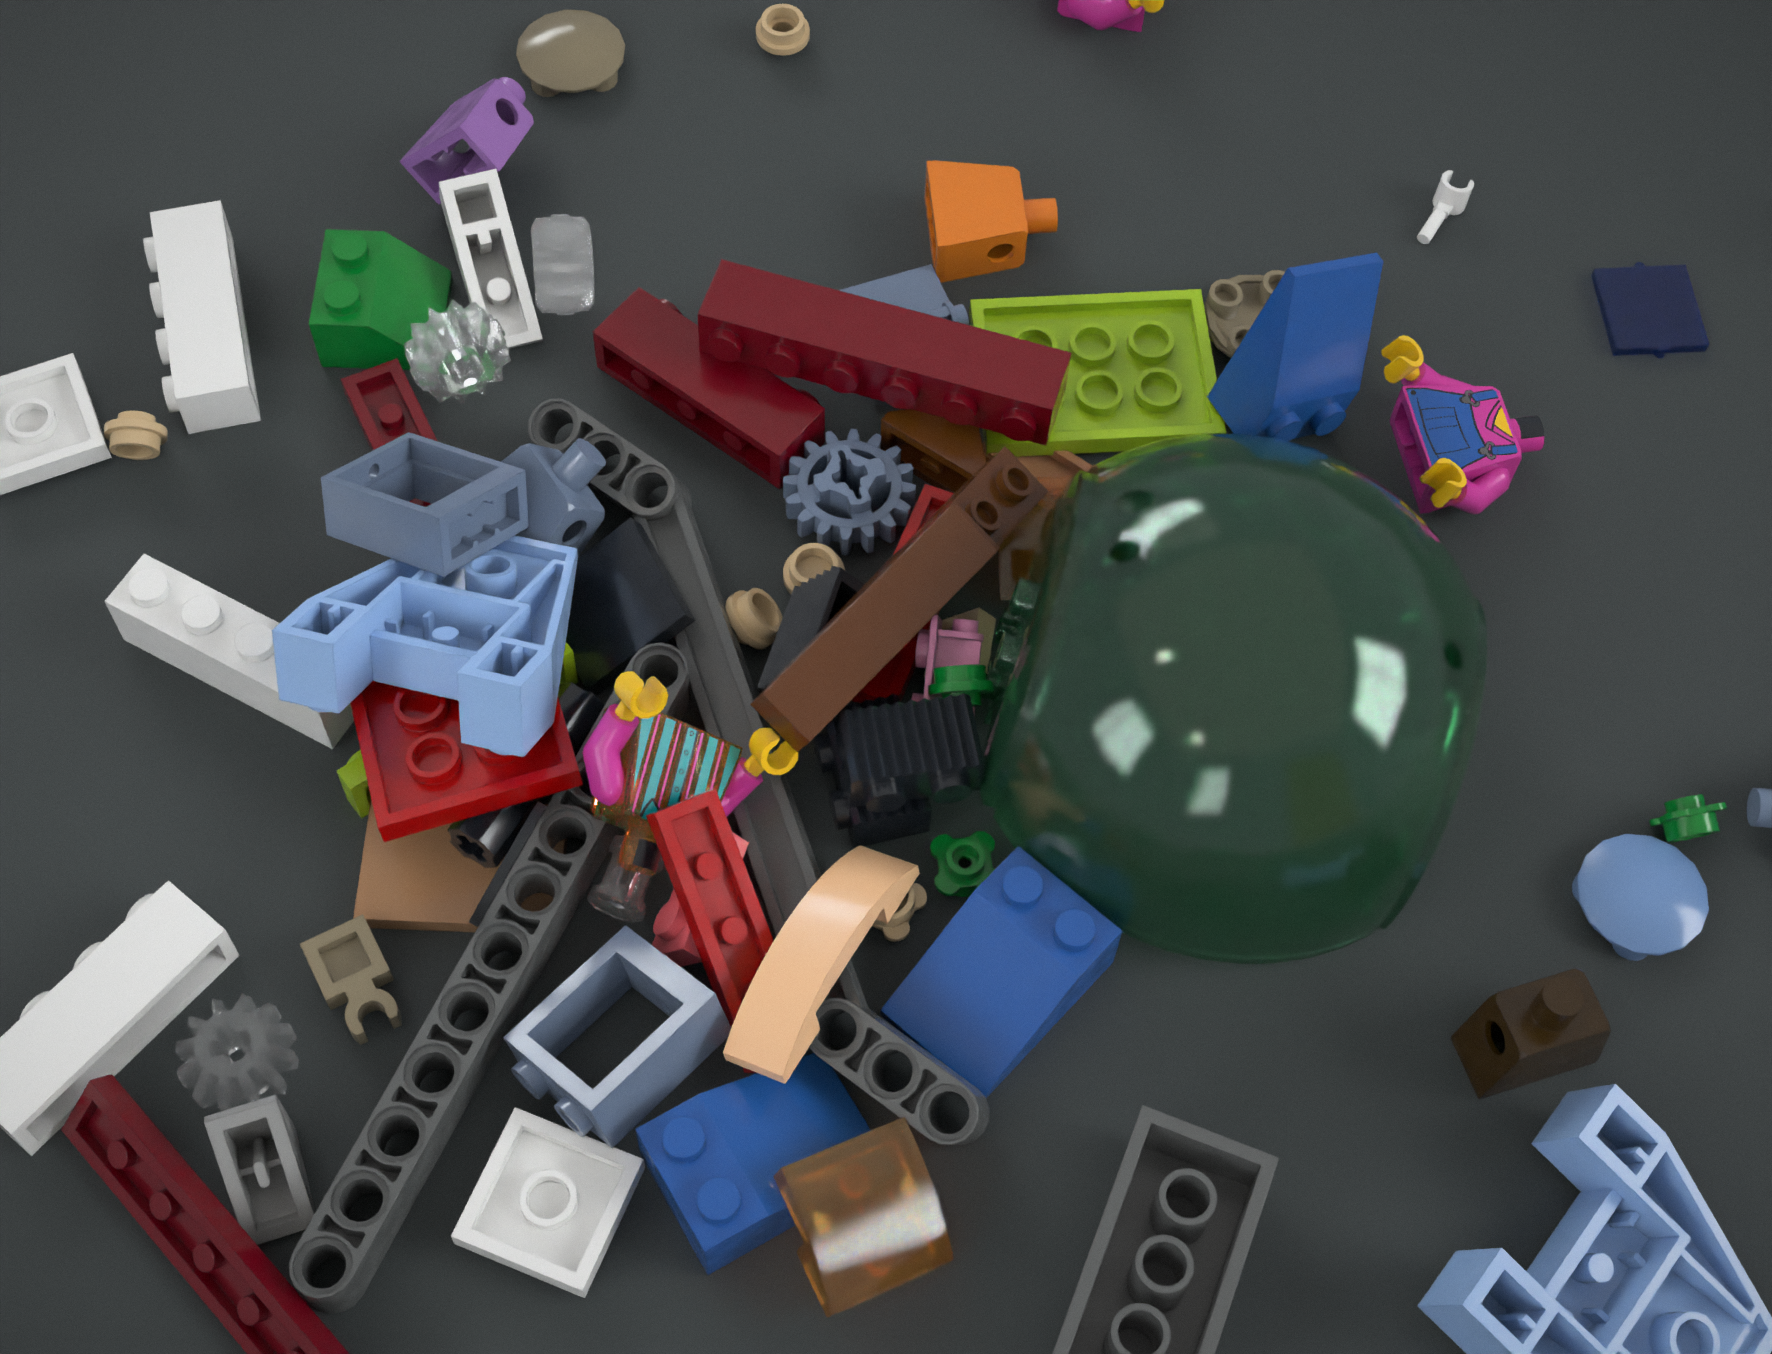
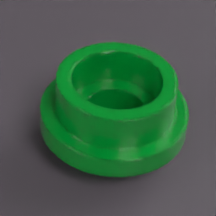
[928,664,994,707]

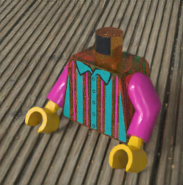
[582,671,798,875]

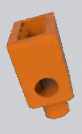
[924,160,1058,282]

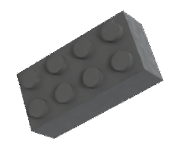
[1052,1105,1279,1354]

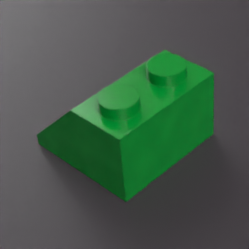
[309,229,453,372]

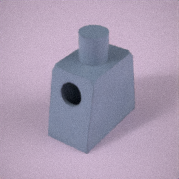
[501,438,606,556]

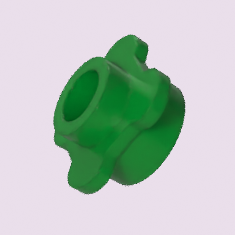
[1649,794,1727,843]
[930,831,995,897]

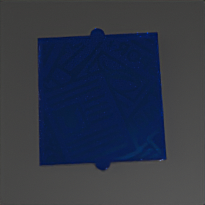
[1591,262,1710,358]

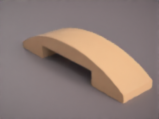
[723,845,920,1084]

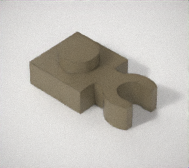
[300,914,402,1045]

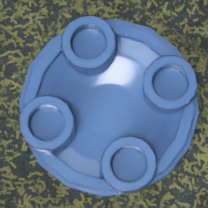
[1572,834,1709,961]

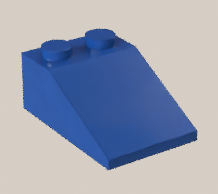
[1207,253,1383,450]
[880,846,1122,1098]
[635,1053,892,1275]

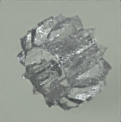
[531,214,595,315]
[404,299,511,405]
[175,993,299,1111]

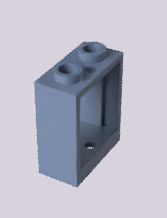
[321,432,529,577]
[503,925,731,1148]

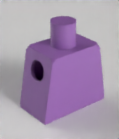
[399,77,534,204]

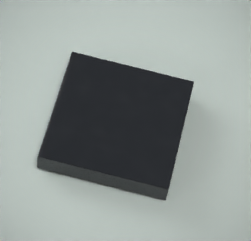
[566,518,696,695]

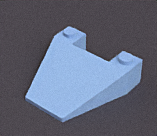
[272,536,578,757]
[1418,1084,1772,1354]

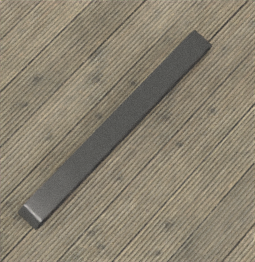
[289,643,690,1314]

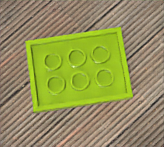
[969,289,1226,457]

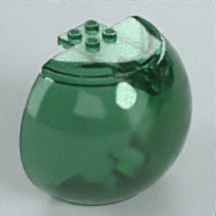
[980,434,1488,964]

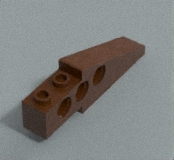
[750,446,1048,752]

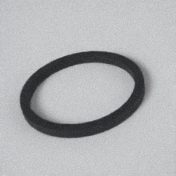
[469,802,547,927]

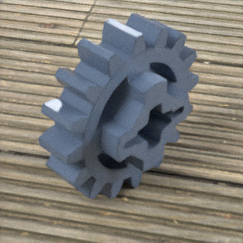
[783,428,916,555]

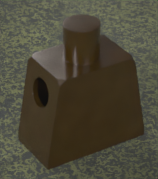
[1451,968,1611,1100]

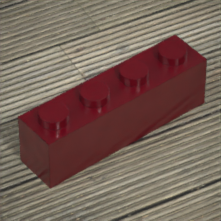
[592,287,825,489]

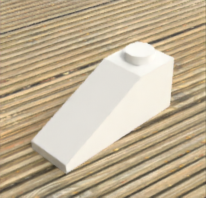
[439,169,543,355]

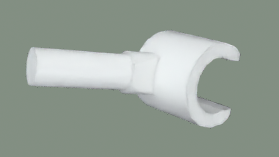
[1417,170,1474,244]

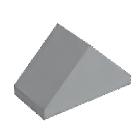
[204,1095,316,1245]

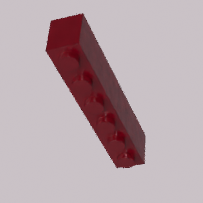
[697,259,1072,446]

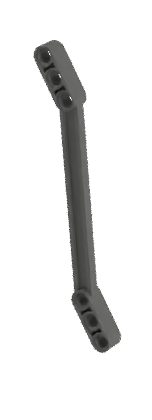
[528,398,990,1145]

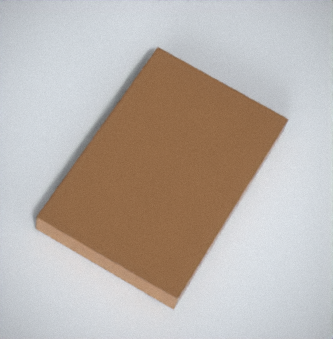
[353,800,568,933]

